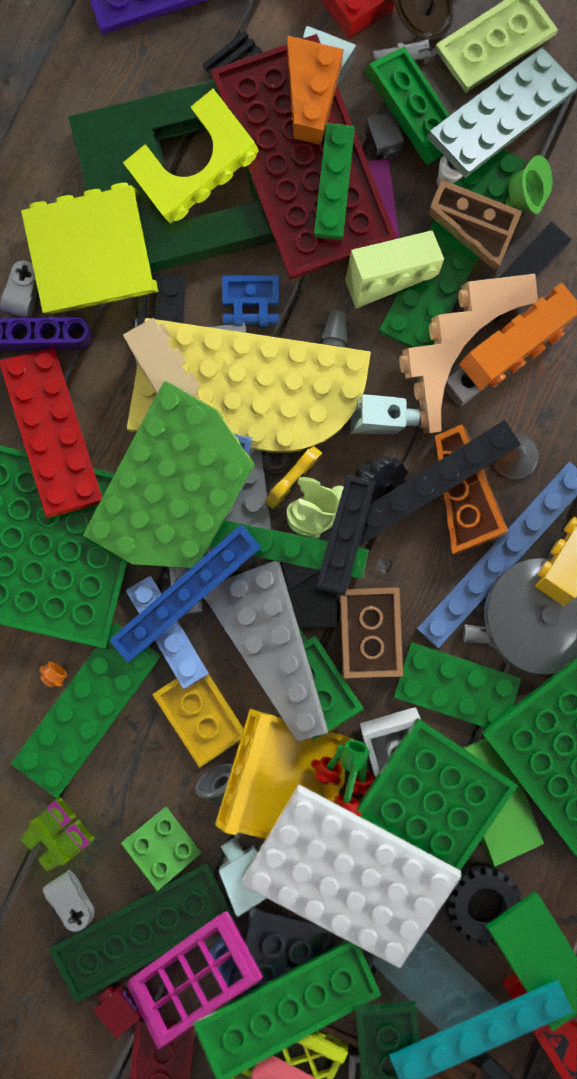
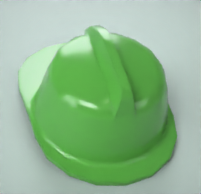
[505,155,553,214]

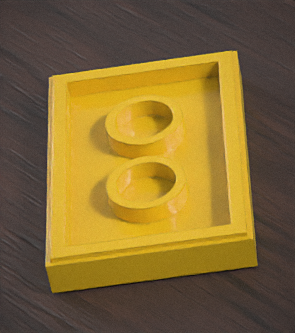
[152,675,244,768]

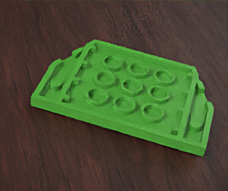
[83,380,255,568]

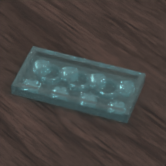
[371,930,499,1031]

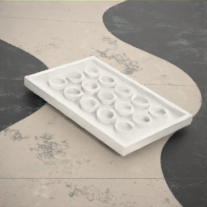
[241,785,461,968]

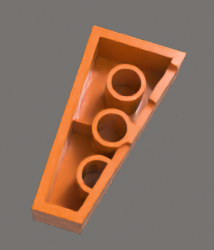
[459,282,577,391]
[435,424,509,555]

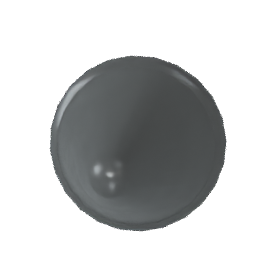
[492,433,539,480]
[195,763,233,807]

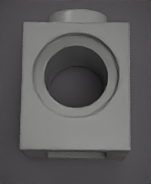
[444,368,482,408]

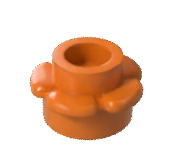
[39,661,67,688]

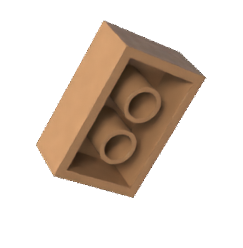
[339,588,403,678]

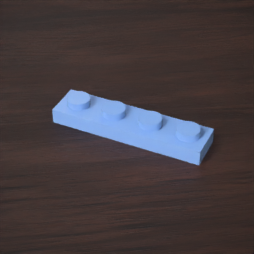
[126,576,210,689]

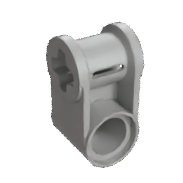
[0,260,38,318]
[43,870,95,931]

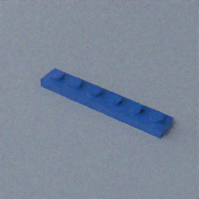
[109,525,262,662]

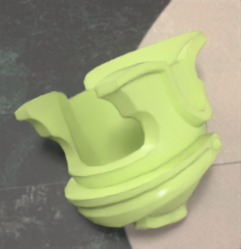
[286,477,344,538]

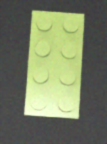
[435,0,558,93]

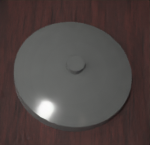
[484,558,577,674]

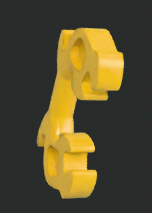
[264,446,323,509]

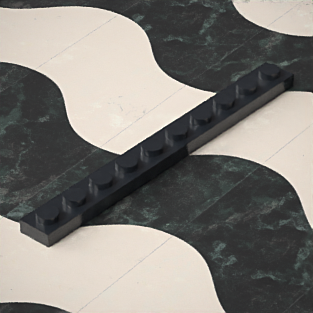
[280,420,521,591]

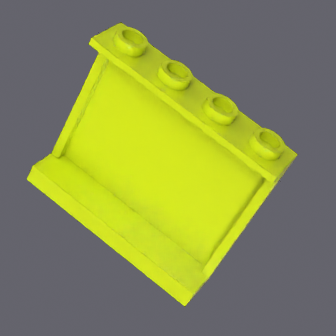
[21,183,158,315]

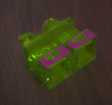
[21,797,95,871]

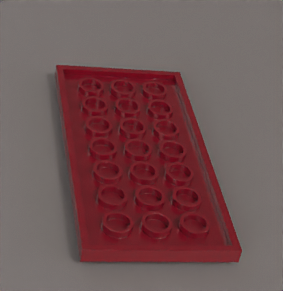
[211,34,397,280]

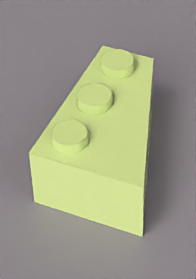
[345,230,444,309]

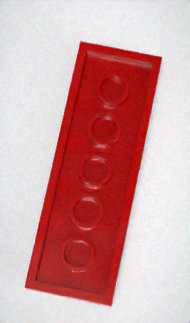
[0,348,102,519]

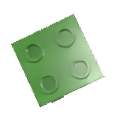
[121,807,201,891]

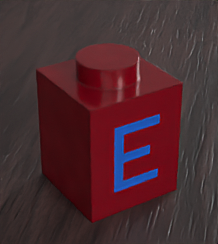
[93,983,141,1039]

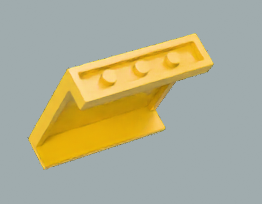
[215,709,354,839]

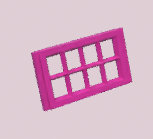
[126,911,263,1049]

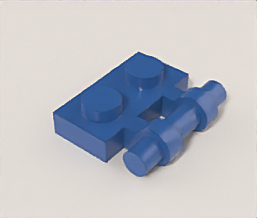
[222,275,279,327]

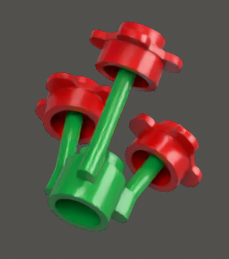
[311,740,376,816]

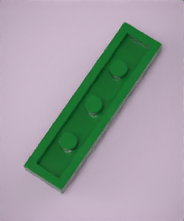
[314,123,355,240]

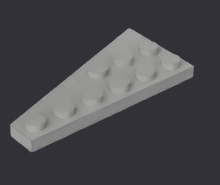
[205,561,328,741]

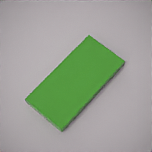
[463,738,544,867]

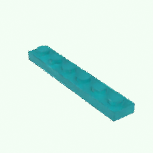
[390,980,573,1079]

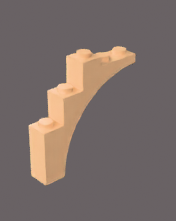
[399,274,538,434]

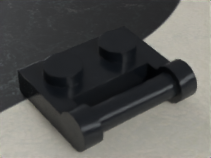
[132,274,186,329]

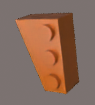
[287,35,344,145]

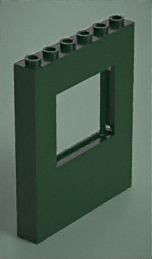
[68,80,275,273]

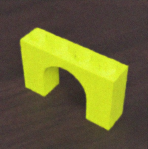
[123,89,259,224]

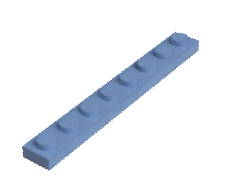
[416,461,577,648]

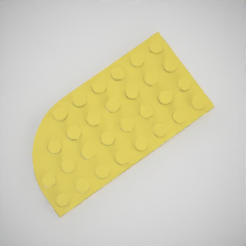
[127,318,371,453]

